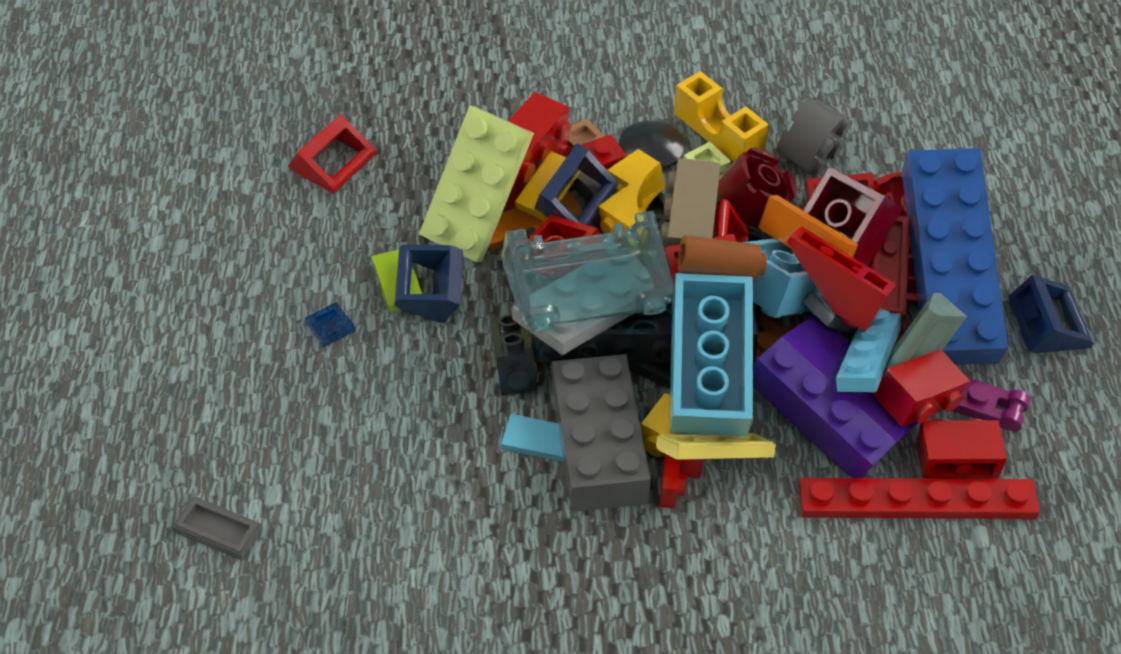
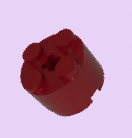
[717,148,797,230]

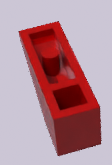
[787,226,897,332]

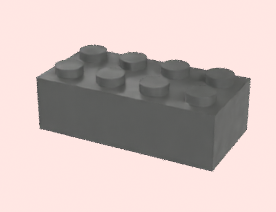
[551,354,651,512]

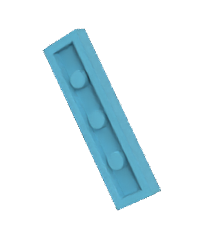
[836,310,902,392]

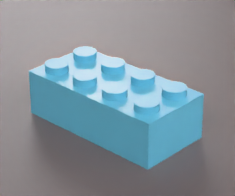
[669,273,753,437]

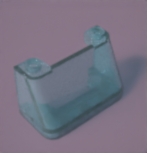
[501,211,675,332]

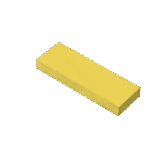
[656,433,776,459]

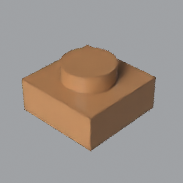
[569,118,604,151]

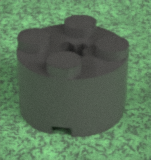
[776,97,853,178]

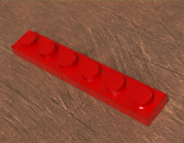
[799,478,1040,519]

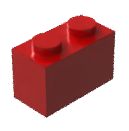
[873,349,970,427]
[915,419,1007,479]

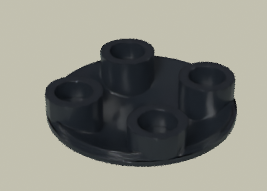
[619,121,685,168]

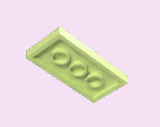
[419,105,534,262]

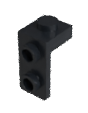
[490,314,538,395]

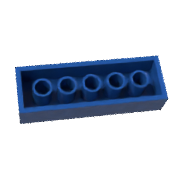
[902,148,1008,365]

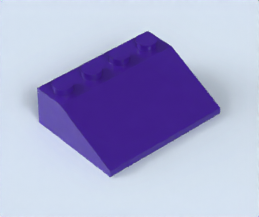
[753,315,919,478]

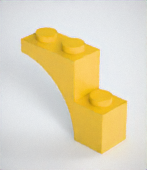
[598,149,665,262]

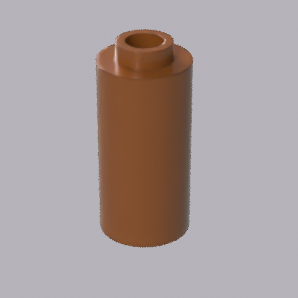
[678,235,767,282]

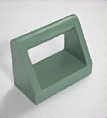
[886,293,967,369]

